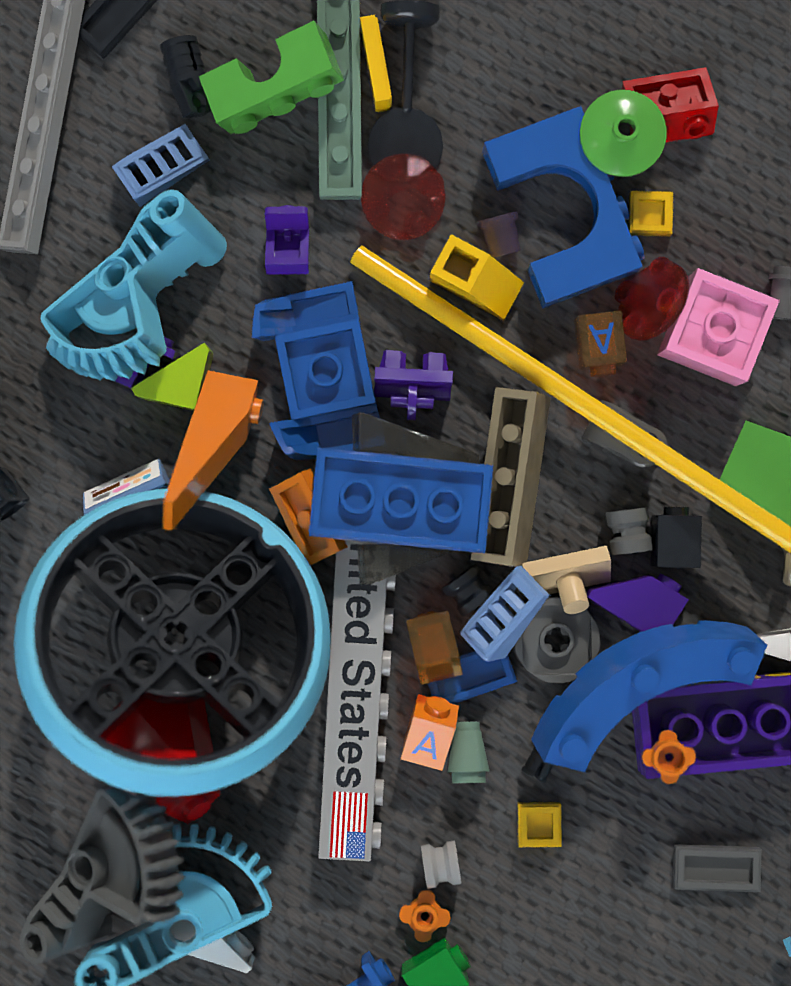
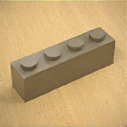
[471,387,551,566]

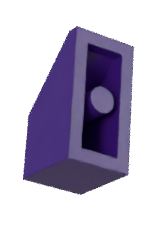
[586,573,689,632]

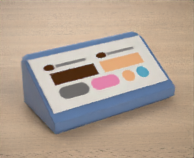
[83,458,170,515]

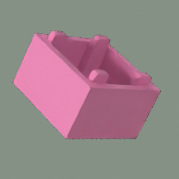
[657,268,780,386]

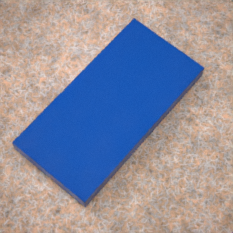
[309,447,493,553]

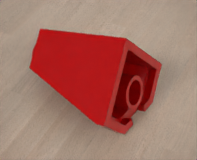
[105,698,221,824]

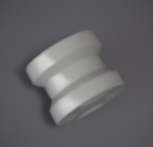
[421,840,461,889]

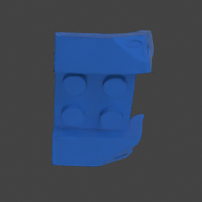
[252,281,385,460]

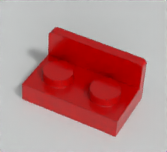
[622,67,719,142]

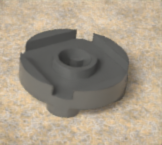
[514,597,600,683]

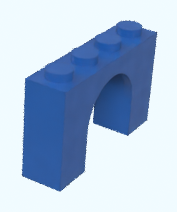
[482,106,645,309]

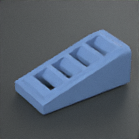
[112,124,209,207]
[461,566,549,662]

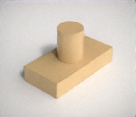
[522,546,611,614]

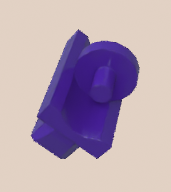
[374,350,453,421]

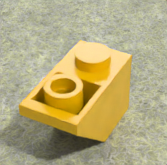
[429,234,524,321]

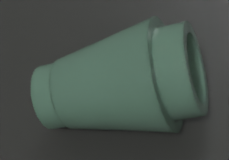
[447,722,490,783]

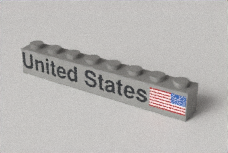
[318,540,397,862]

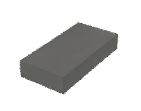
[673,844,762,892]

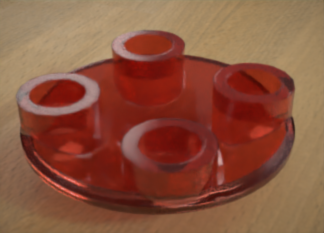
[361,154,445,240]
[615,257,689,341]

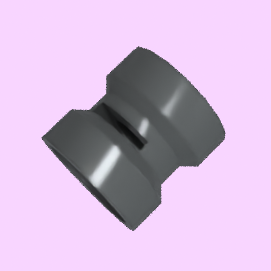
[605,507,653,555]

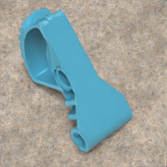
[40,190,227,381]
[75,823,272,986]

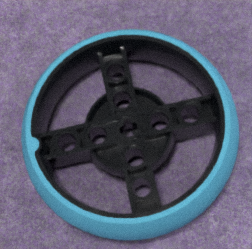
[14,489,331,796]

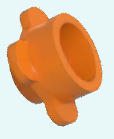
[642,730,696,784]
[399,890,451,942]

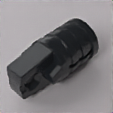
[160,35,211,118]

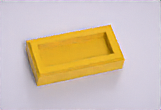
[360,15,392,112]

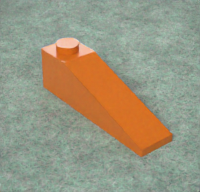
[163,370,264,530]

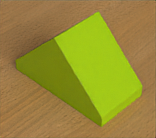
[131,343,214,411]

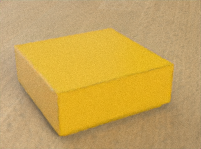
[628,191,673,236]
[517,802,562,847]

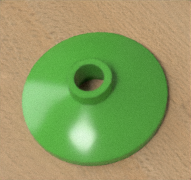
[580,90,667,177]

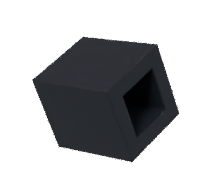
[651,507,702,568]

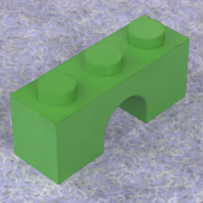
[199,21,344,134]

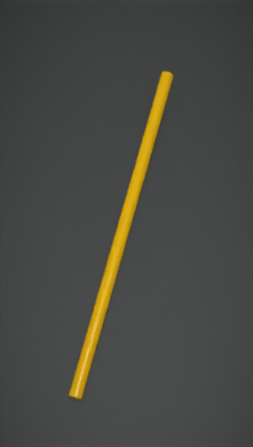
[351,246,791,553]

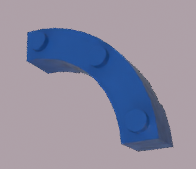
[531,620,768,772]

